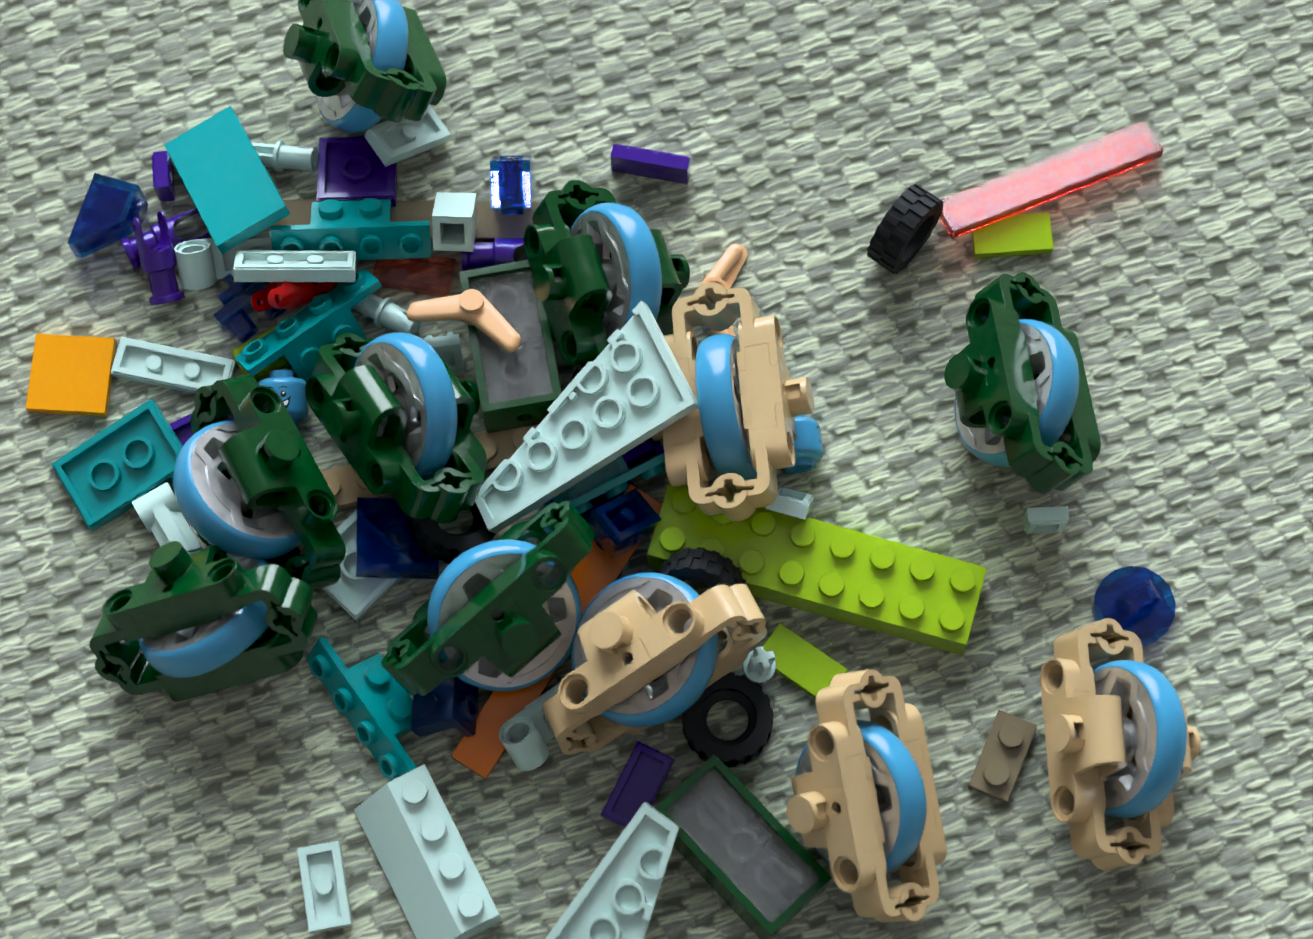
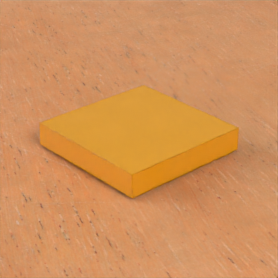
[25,334,117,417]

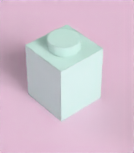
[432,192,477,252]

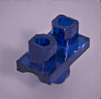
[214,273,288,343]

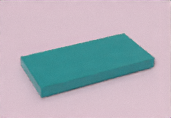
[164,106,291,254]

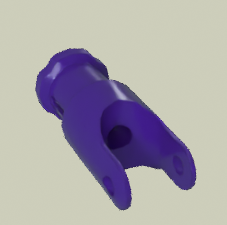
[120,208,211,271]
[132,211,185,305]
[461,238,524,271]

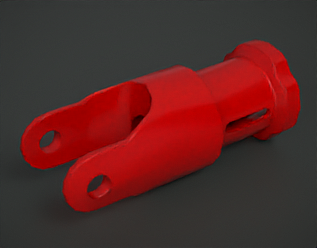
[251,281,338,312]

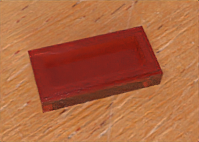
[373,255,457,297]

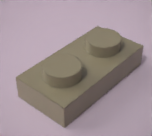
[968,710,1038,804]

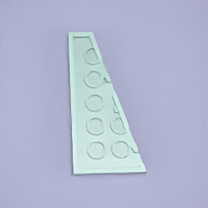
[475,300,699,534]
[545,802,680,939]

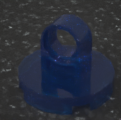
[1092,566,1176,647]

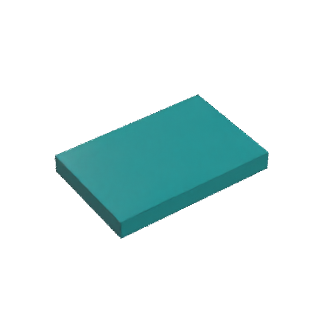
[51,398,183,531]

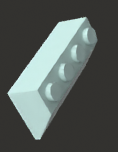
[354,764,503,939]

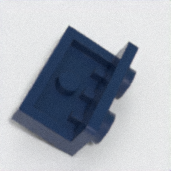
[410,657,479,737]

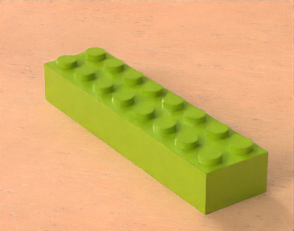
[647,482,987,656]

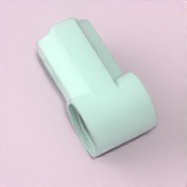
[132,482,202,553]

